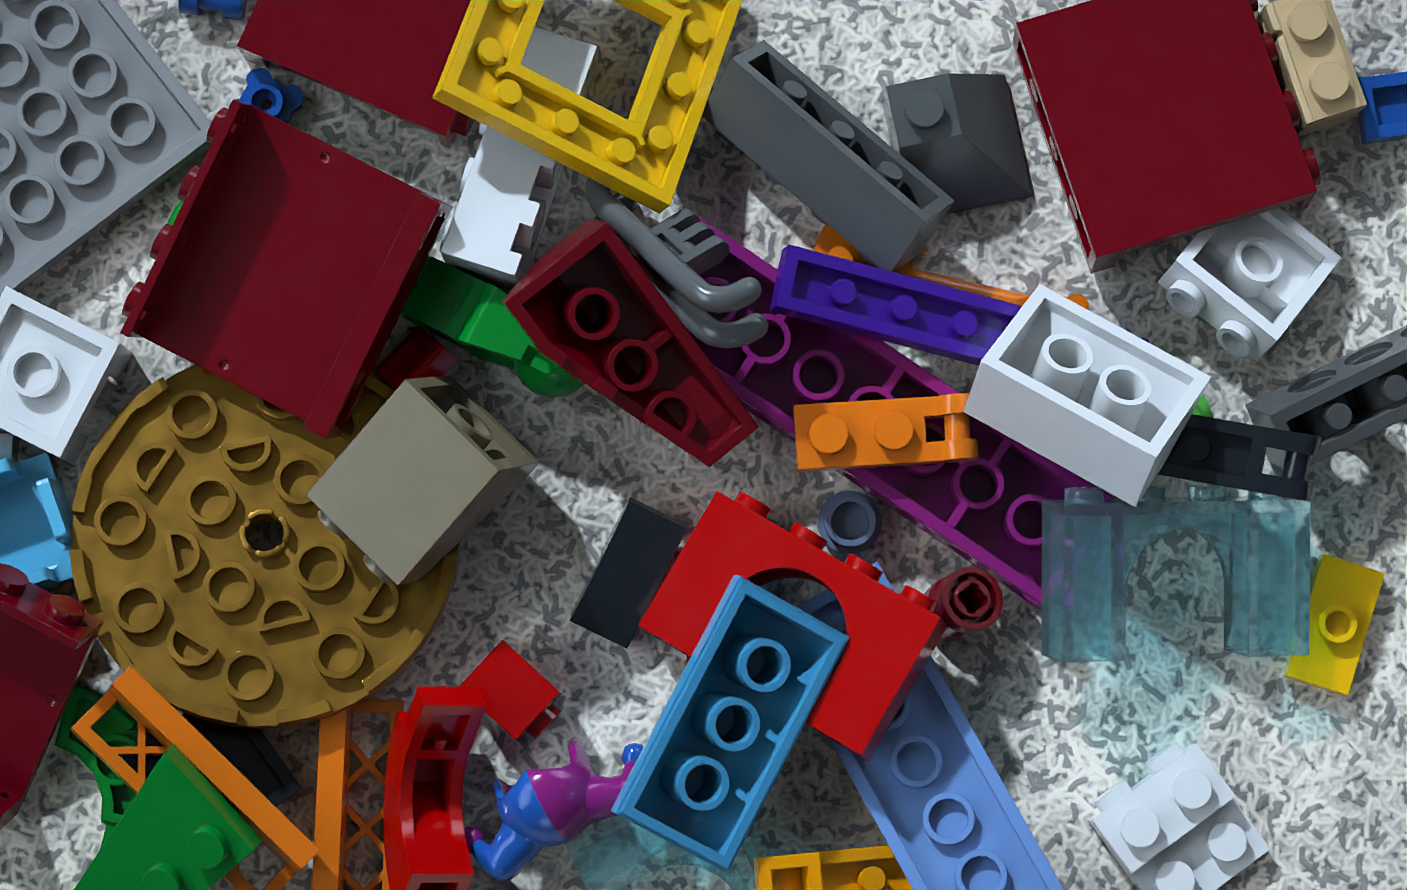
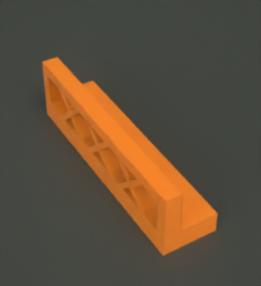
[70,665,320,890]
[312,700,405,890]

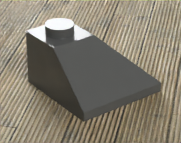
[882,73,1032,215]

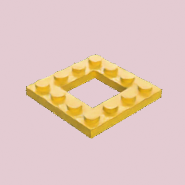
[432,0,743,214]

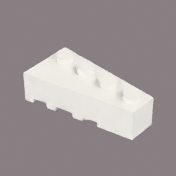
[440,27,599,291]

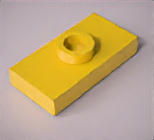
[1283,554,1385,696]

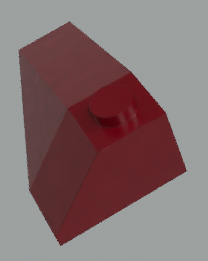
[501,220,759,467]

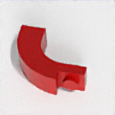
[383,686,486,890]

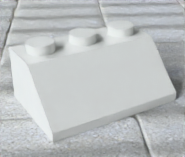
[963,284,1211,507]

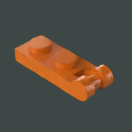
[793,393,979,472]

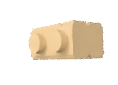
[1256,0,1367,137]

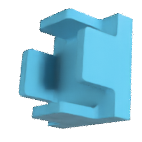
[0,452,73,590]

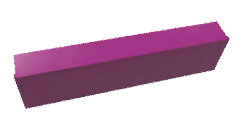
[685,217,1119,613]

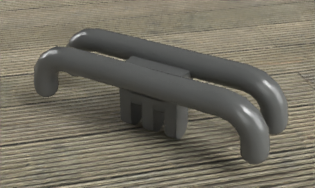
[585,178,768,349]

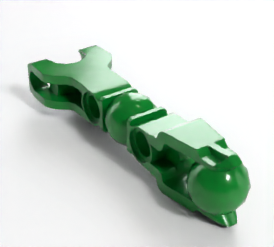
[167,202,584,398]

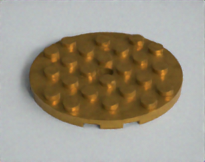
[69,365,460,729]

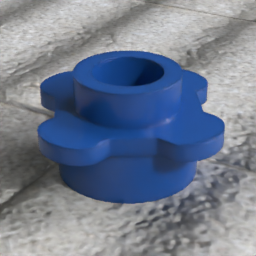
[229,68,304,123]

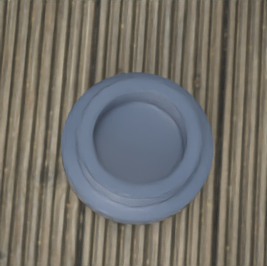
[818,491,882,555]

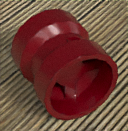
[924,567,1003,642]

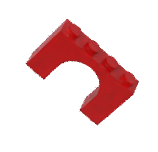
[638,491,947,761]

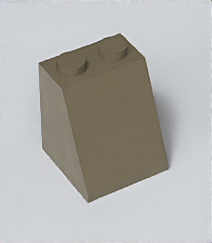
[306,375,540,585]

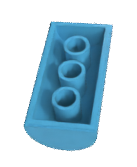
[610,575,850,873]

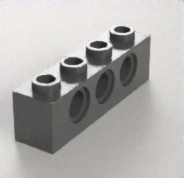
[1245,325,1407,468]

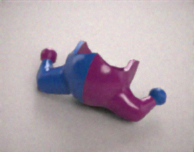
[464,739,644,881]

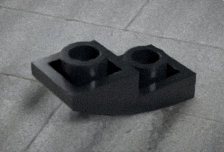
[570,497,687,649]

